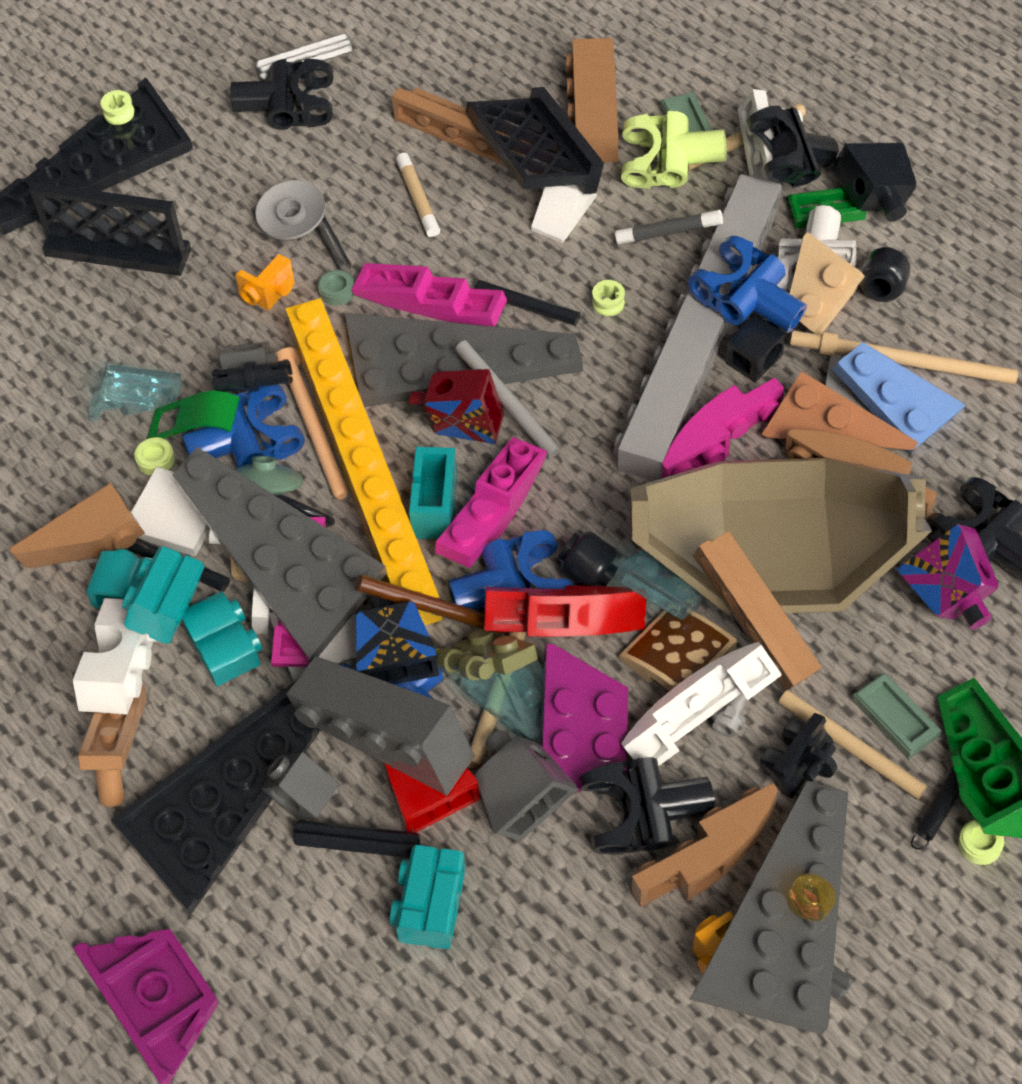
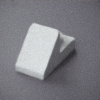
[531,185,597,243]

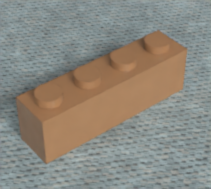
[566,38,618,162]

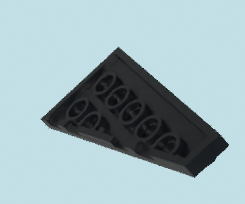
[0,77,193,235]
[111,680,321,916]

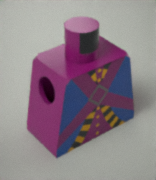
[897,524,998,630]

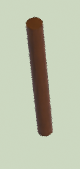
[354,574,504,634]

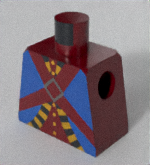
[409,369,504,444]

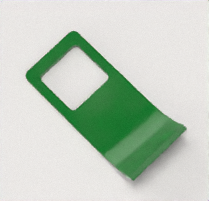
[147,390,240,439]

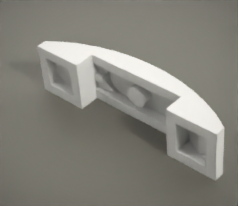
[621,642,782,766]

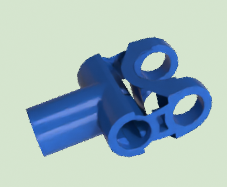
[688,236,807,333]
[181,385,305,467]
[447,530,574,610]

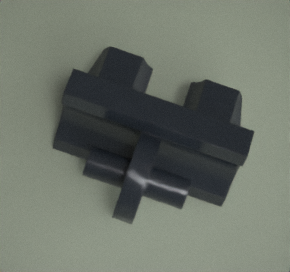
[760,713,838,798]

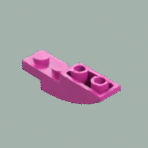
[661,378,784,479]
[435,437,547,568]

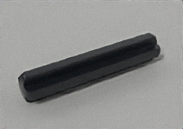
[293,820,421,858]

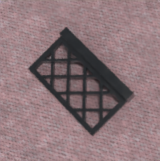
[465,87,604,194]
[30,182,191,276]

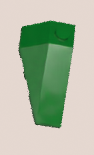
[938,677,1022,838]

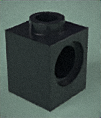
[726,314,786,383]

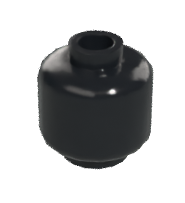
[859,247,910,302]
[557,531,619,586]

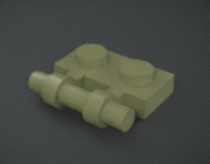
[435,629,538,681]

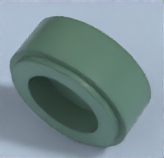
[318,270,354,306]

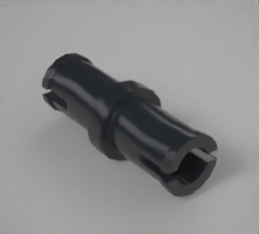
[212,359,293,392]

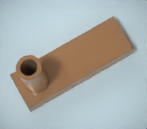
[78,685,147,807]

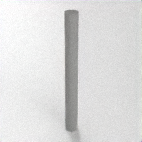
[455,340,561,459]

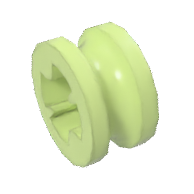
[100,90,134,125]
[592,280,625,316]

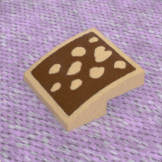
[619,602,737,691]

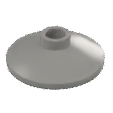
[255,180,326,240]

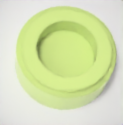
[134,437,175,475]
[958,820,1004,865]

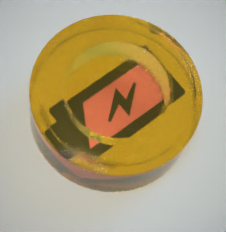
[788,874,836,921]

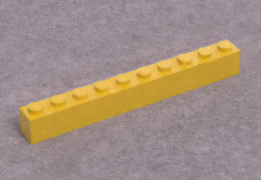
[285,298,442,626]

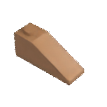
[9,483,145,568]

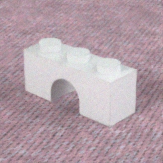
[73,598,158,714]

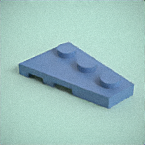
[832,342,966,454]

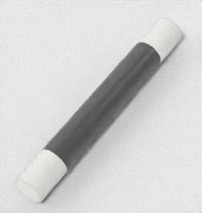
[615,210,723,245]

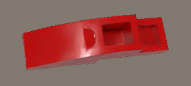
[483,585,647,637]

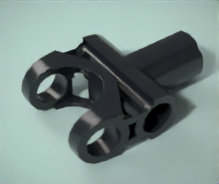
[231,59,334,130]
[746,105,839,186]
[926,477,1022,580]
[579,757,715,855]

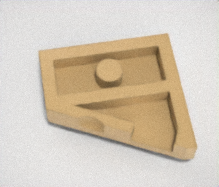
[790,232,865,334]

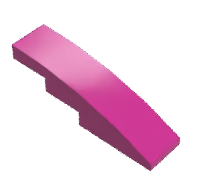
[352,263,507,327]

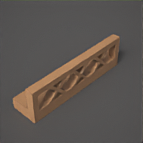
[392,87,532,166]
[693,531,822,691]

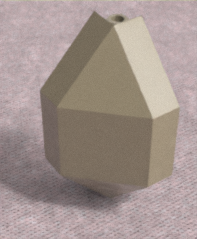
[630,458,932,615]

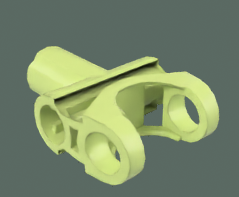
[621,111,727,189]

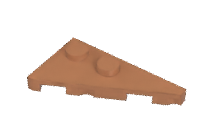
[762,371,919,450]

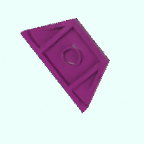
[540,644,628,794]
[73,929,219,1084]

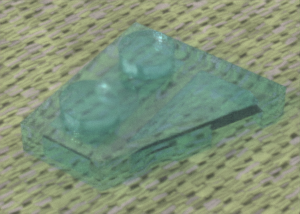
[87,364,182,421]
[614,549,704,620]
[460,660,543,742]

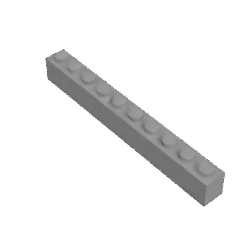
[613,174,782,481]

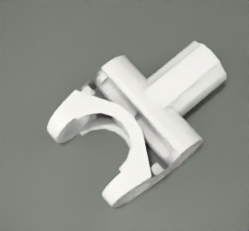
[777,205,857,294]

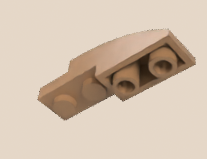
[784,429,937,519]
[631,783,778,907]

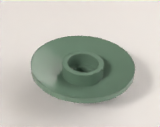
[234,456,303,494]

